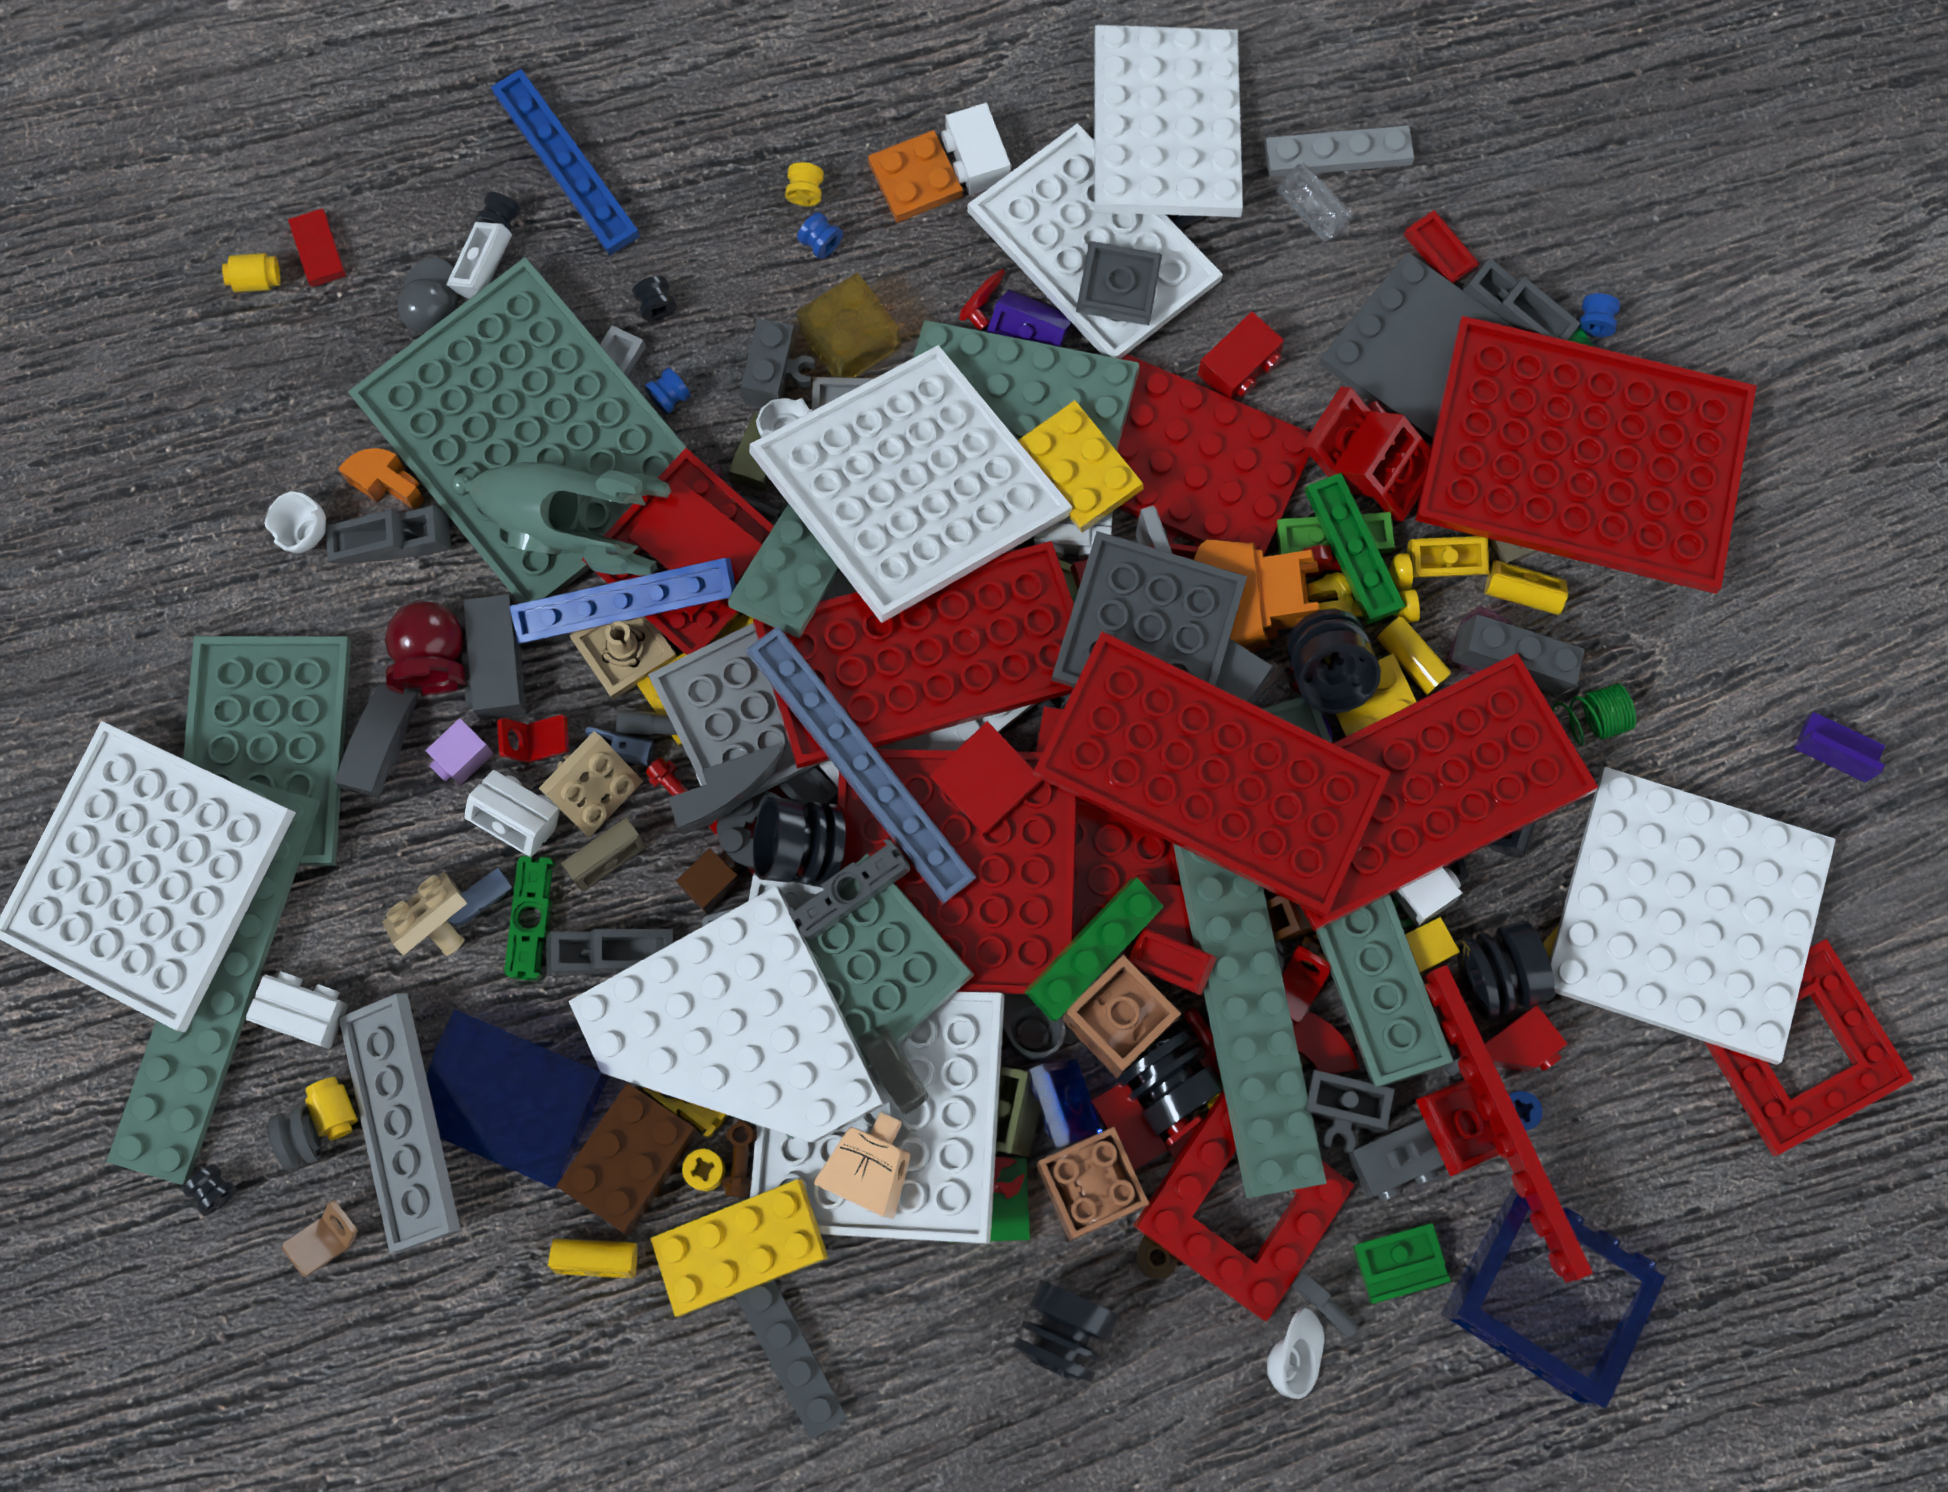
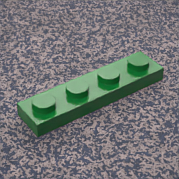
[1304,473,1405,624]
[1024,877,1164,1021]

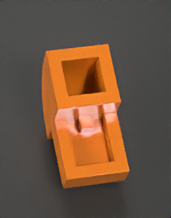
[338,448,425,510]

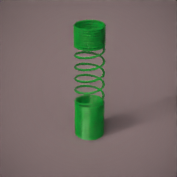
[1552,683,1637,746]

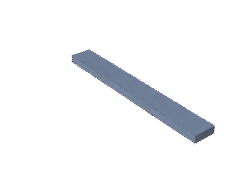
[746,626,976,904]

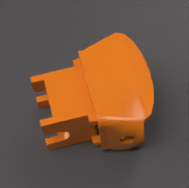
[1194,540,1321,653]

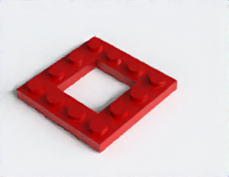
[581,448,774,655]
[1704,939,1914,1156]
[1133,1090,1355,1322]

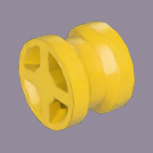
[785,162,824,206]
[682,1149,726,1192]

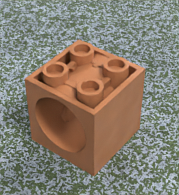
[1062,955,1181,1078]
[1036,1127,1149,1242]

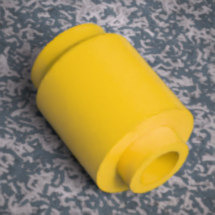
[222,253,281,293]
[305,1077,358,1141]

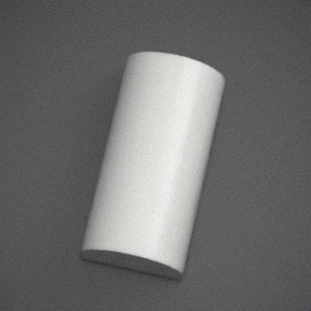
[447,222,512,299]

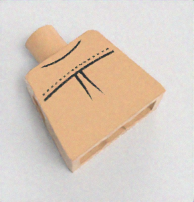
[813,1112,910,1219]

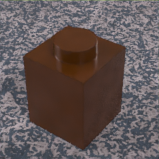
[676,848,741,915]
[1266,896,1314,943]

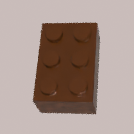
[556,1083,700,1234]

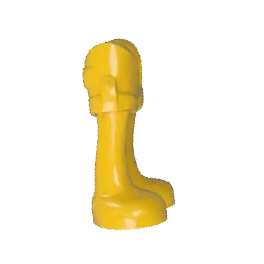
[1307,553,1420,623]

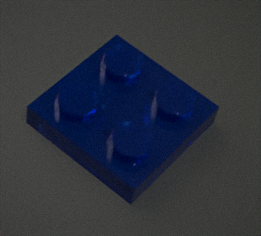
[1029,1059,1102,1148]

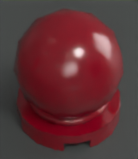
[384,600,466,696]

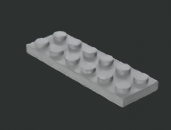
[339,993,461,1254]

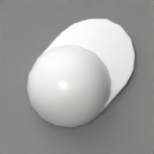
[1267,1307,1325,1399]

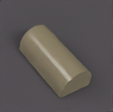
[561,817,646,891]

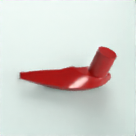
[959,269,1005,331]

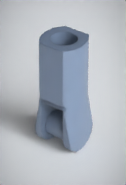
[585,727,654,766]
[447,868,514,926]

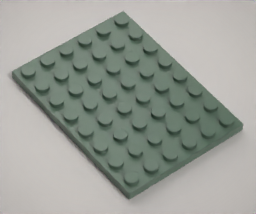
[348,257,687,603]

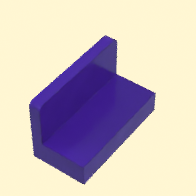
[987,290,1073,347]
[1794,712,1885,783]

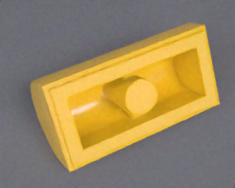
[1407,536,1489,578]
[1484,560,1568,615]
[1376,616,1451,696]
[548,1238,638,1279]

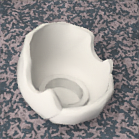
[756,398,812,438]
[265,491,326,554]

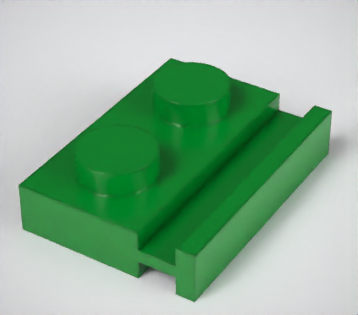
[1352,1223,1451,1304]

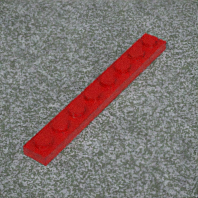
[1423,965,1593,1283]

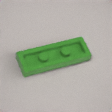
[1276,512,1395,556]

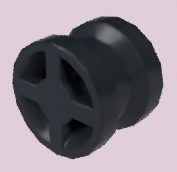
[475,192,521,232]
[632,276,677,321]
[182,1164,237,1216]

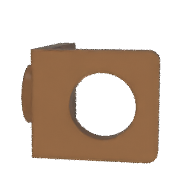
[281,1200,358,1277]

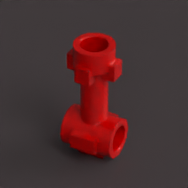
[646,757,689,796]

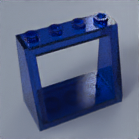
[1440,1188,1666,1409]

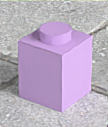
[425,718,494,786]

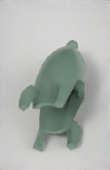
[451,462,671,575]

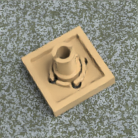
[569,617,677,700]
[539,731,643,838]
[382,871,467,956]

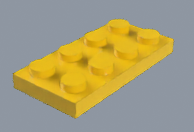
[650,1179,829,1317]

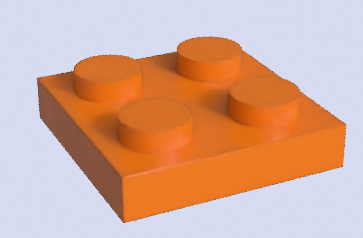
[868,130,963,223]

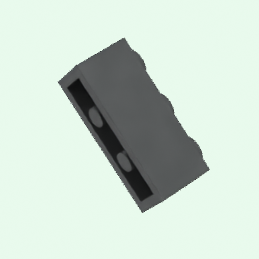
[458,594,527,720]
[1451,614,1585,695]

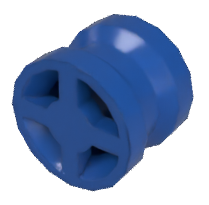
[797,212,843,259]
[1578,293,1621,337]
[644,367,691,415]
[1509,1091,1542,1131]

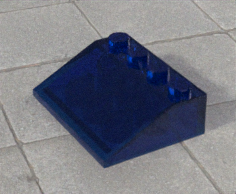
[426,1009,608,1189]

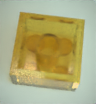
[796,272,901,378]

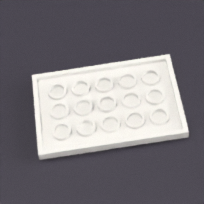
[1094,25,1243,217]
[967,123,1223,359]

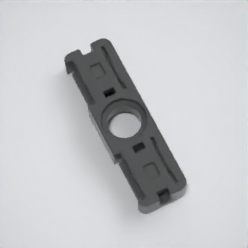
[789,839,910,939]

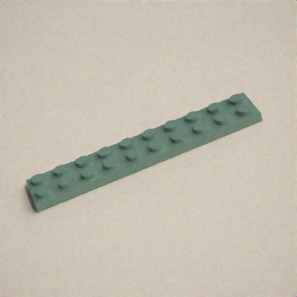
[1263,696,1453,1088]
[106,778,320,1185]
[1173,844,1326,1199]

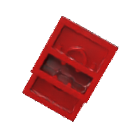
[1302,386,1431,522]

